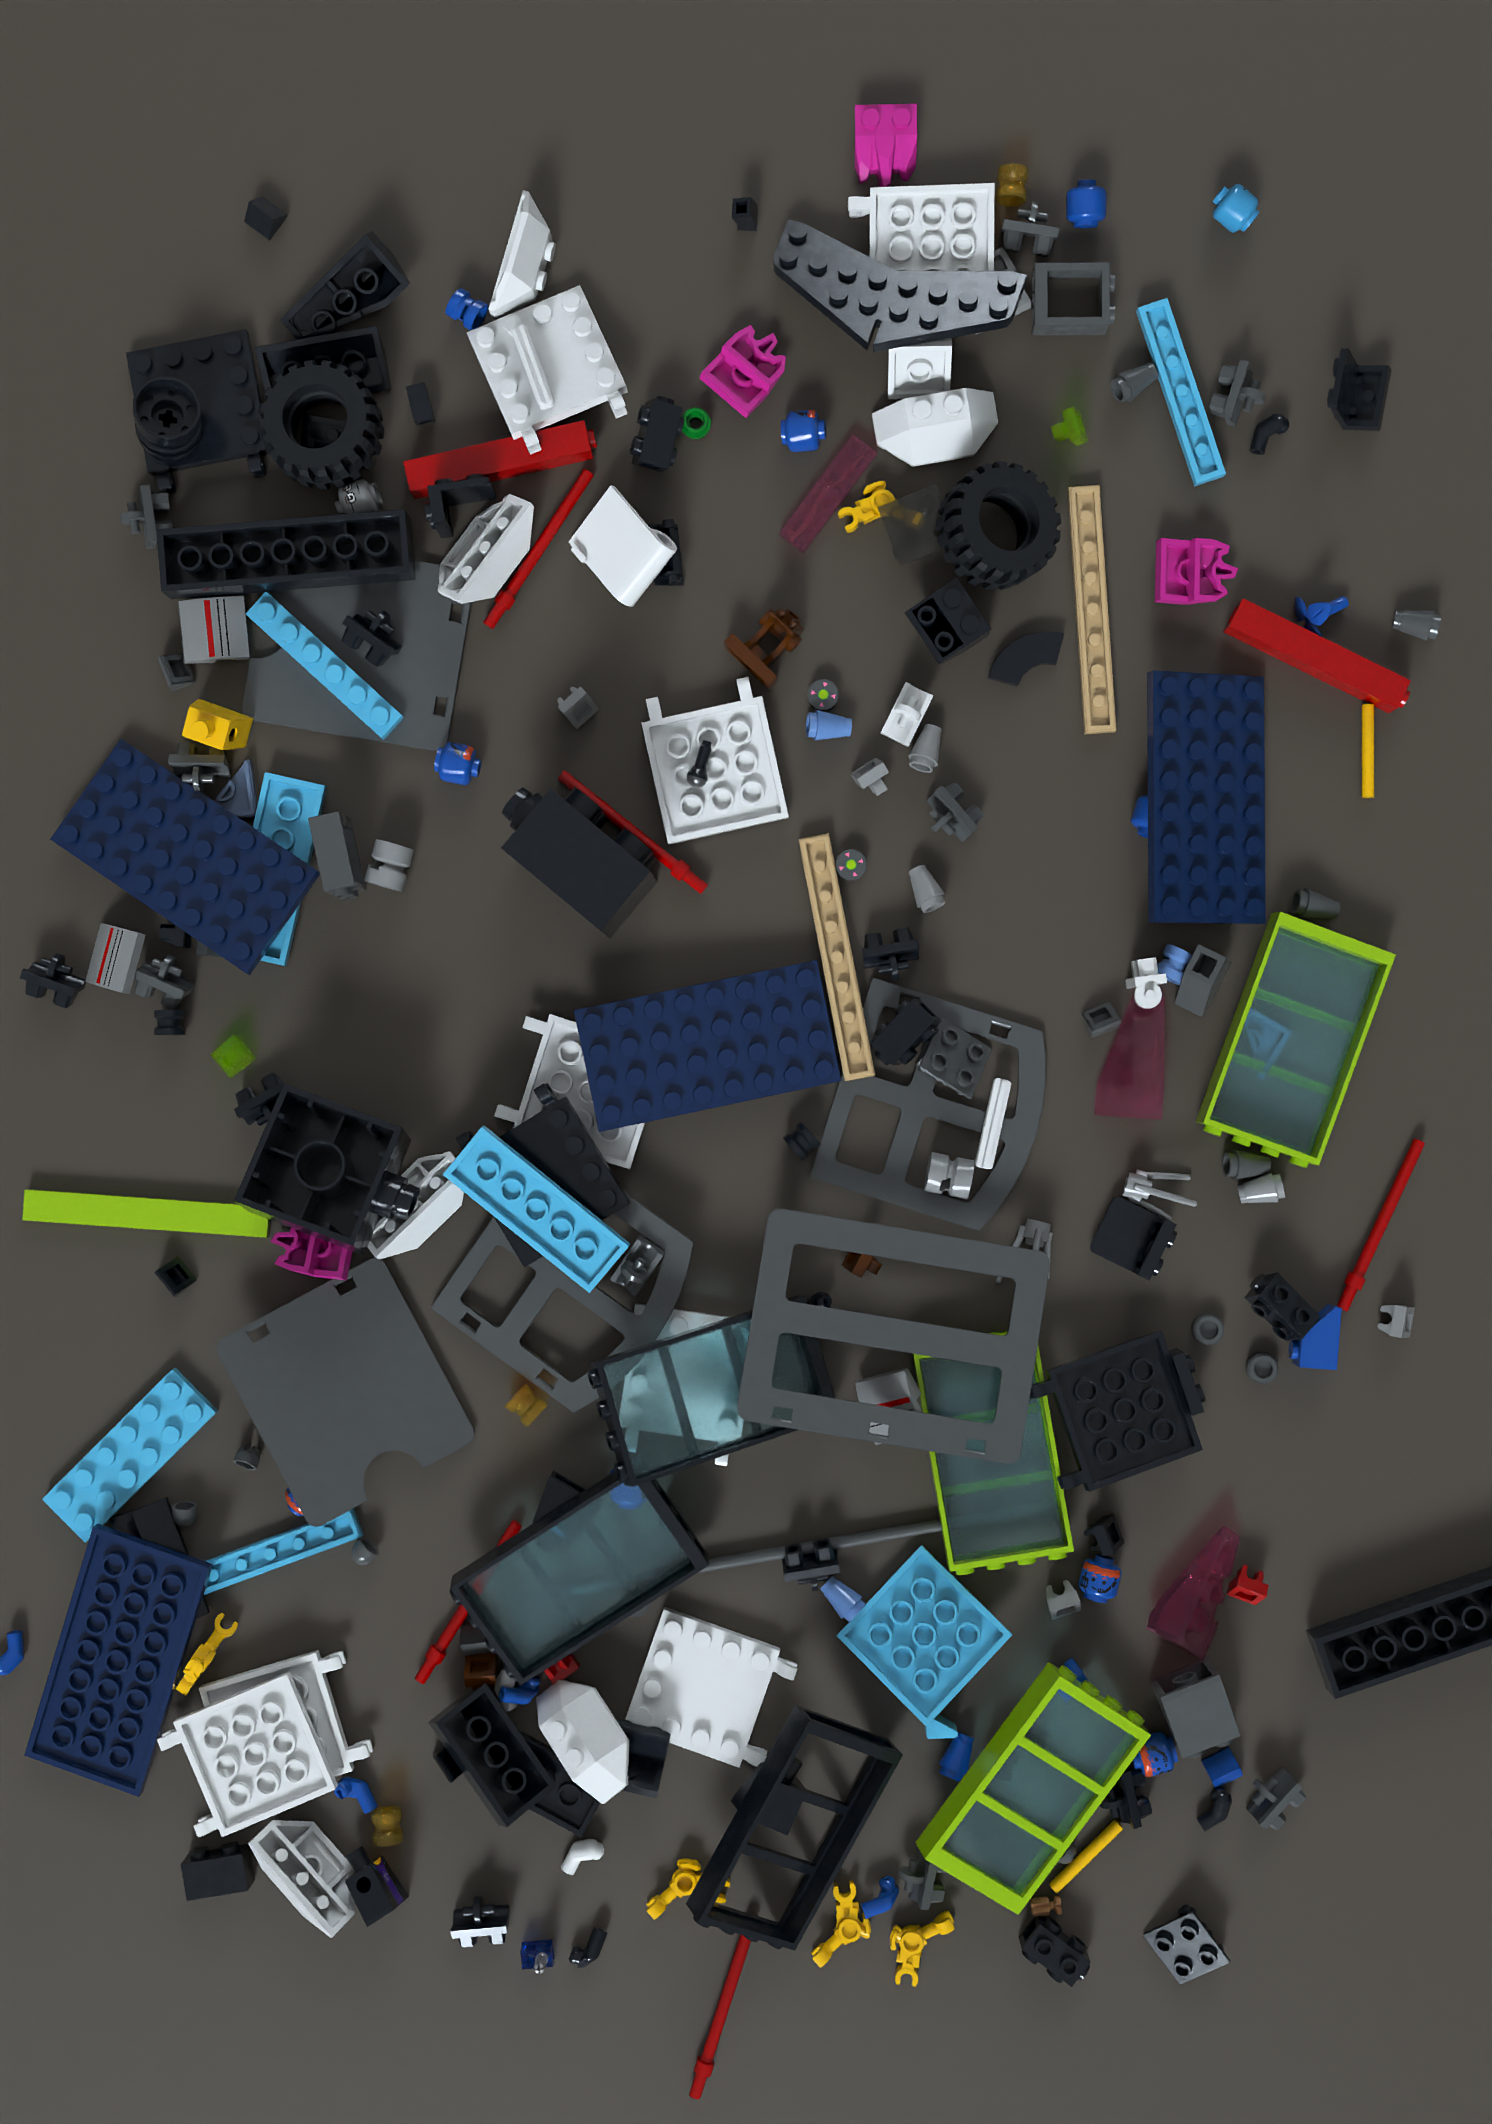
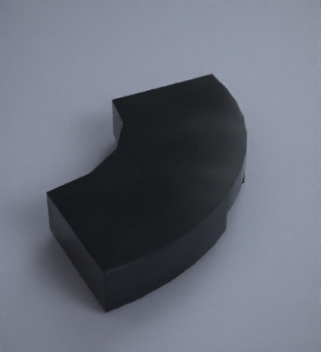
[988,631,1064,687]

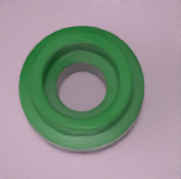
[682,407,711,439]

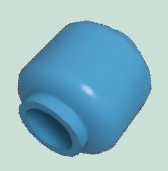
[1212,184,1260,233]

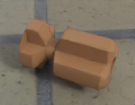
[1030,1895,1062,1917]

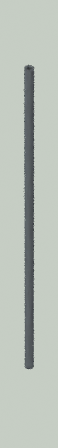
[548,1499,1058,1599]

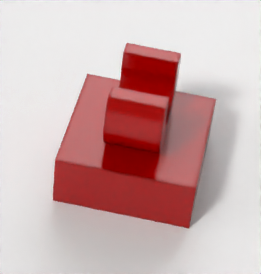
[1226,1565,1269,1605]
[544,1653,580,1685]

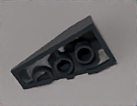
[280,231,411,339]

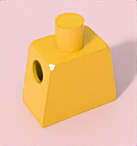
[182,699,254,750]

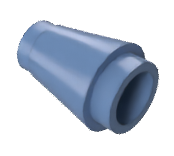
[805,710,852,741]
[820,1576,866,1622]

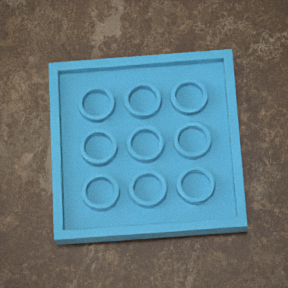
[837,1545,1013,1727]

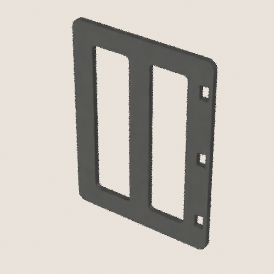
[737,1209,1050,1464]

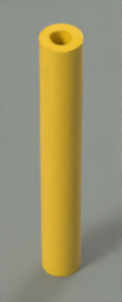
[1362,704,1374,798]
[1049,1819,1124,1894]

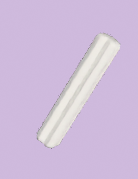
[512,324,555,410]
[975,1078,1011,1169]

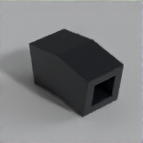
[732,197,758,231]
[406,382,435,426]

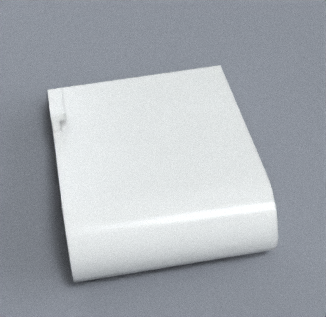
[569,485,677,607]

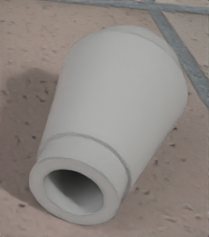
[908,724,942,773]
[908,865,946,913]
[1237,1172,1285,1204]

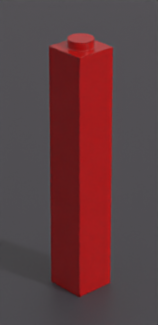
[403,420,597,499]
[1223,598,1411,714]

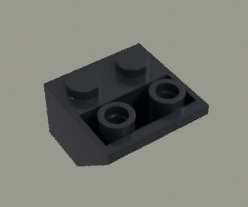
[904,577,991,665]

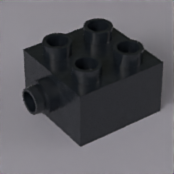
[501,787,657,938]
[234,1083,420,1255]

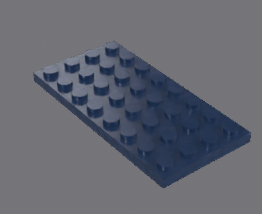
[1147,670,1266,924]
[50,739,320,975]
[574,960,841,1132]
[24,1524,213,1797]

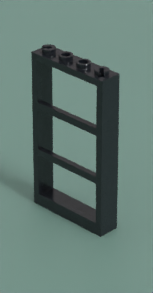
[686,1705,903,1951]

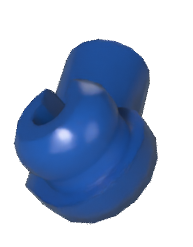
[0,1630,24,1676]
[499,1675,540,1705]
[334,1777,378,1814]
[861,1876,899,1919]

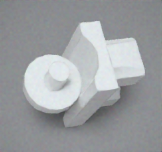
[881,682,933,747]
[1126,957,1167,1009]

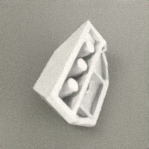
[488,190,556,320]
[872,388,998,467]
[438,494,534,604]
[368,1151,464,1260]
[536,1680,629,1804]
[248,1820,355,1938]

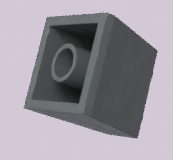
[1150,1658,1240,1759]

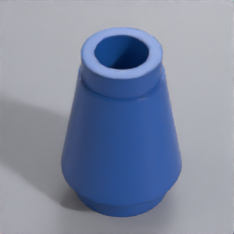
[939,1731,974,1782]

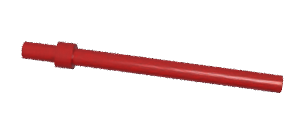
[483,469,594,630]
[558,770,708,894]
[1336,1139,1425,1312]
[414,1520,523,1684]
[689,1935,751,2100]

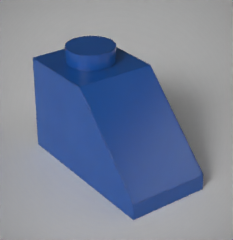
[1288,1304,1342,1370]

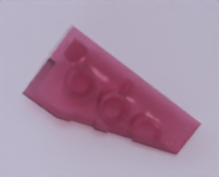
[1094,994,1165,1120]
[1146,1526,1240,1660]

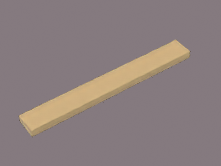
[1067,485,1116,734]
[799,833,876,1081]

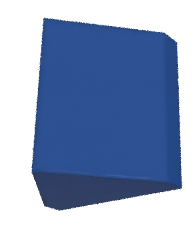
[1201,1747,1243,1788]

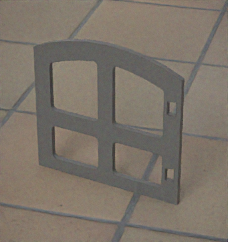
[809,978,1046,1231]
[431,1191,694,1413]

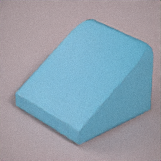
[924,1714,958,1739]

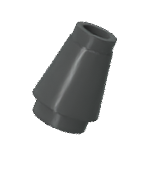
[1110,362,1158,403]
[1392,610,1441,641]
[1290,888,1340,919]
[1222,1149,1271,1180]

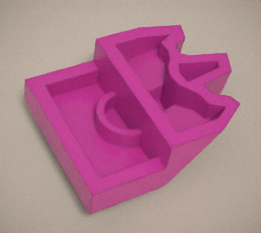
[854,104,917,187]
[699,325,786,418]
[1155,538,1239,605]
[270,1228,353,1280]

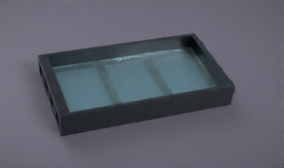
[587,1296,835,1487]
[450,1456,709,1685]

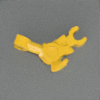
[838,481,925,533]
[176,1613,238,1696]
[646,1858,730,1920]
[811,1880,871,1968]
[890,1910,955,1987]

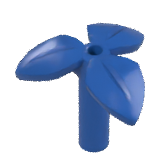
[1295,596,1349,637]

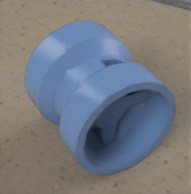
[1157,944,1193,985]

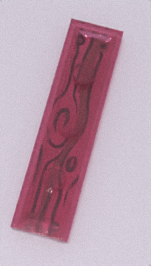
[779,434,877,554]

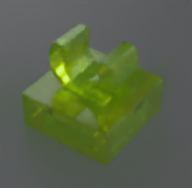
[1051,407,1088,446]
[210,1035,256,1078]

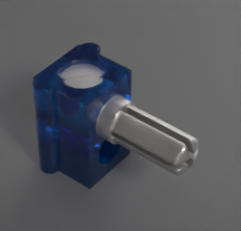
[520,1939,555,1974]

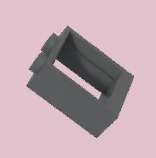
[1031,262,1115,335]
[308,811,366,900]

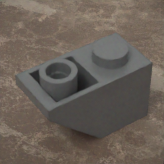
[1175,944,1232,1018]

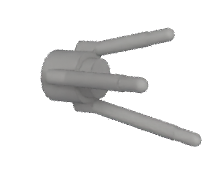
[1122,1169,1197,1221]
[995,1219,1053,1283]

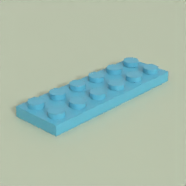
[253,772,327,966]
[443,1125,630,1293]
[42,1367,218,1543]

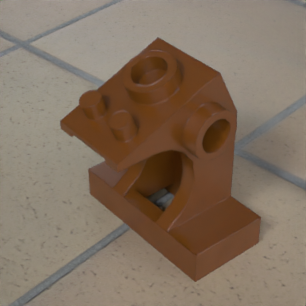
[724,608,804,690]

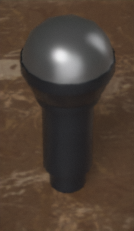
[686,740,712,788]

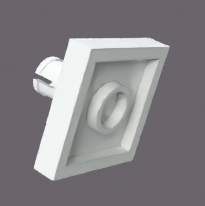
[888,338,952,399]

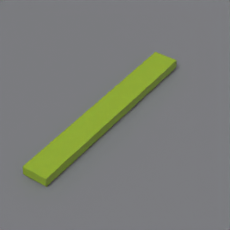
[22,1189,270,1238]

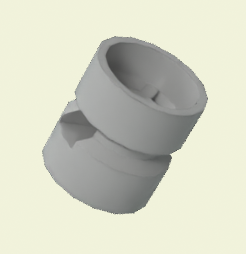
[364,839,414,892]
[924,1152,975,1199]

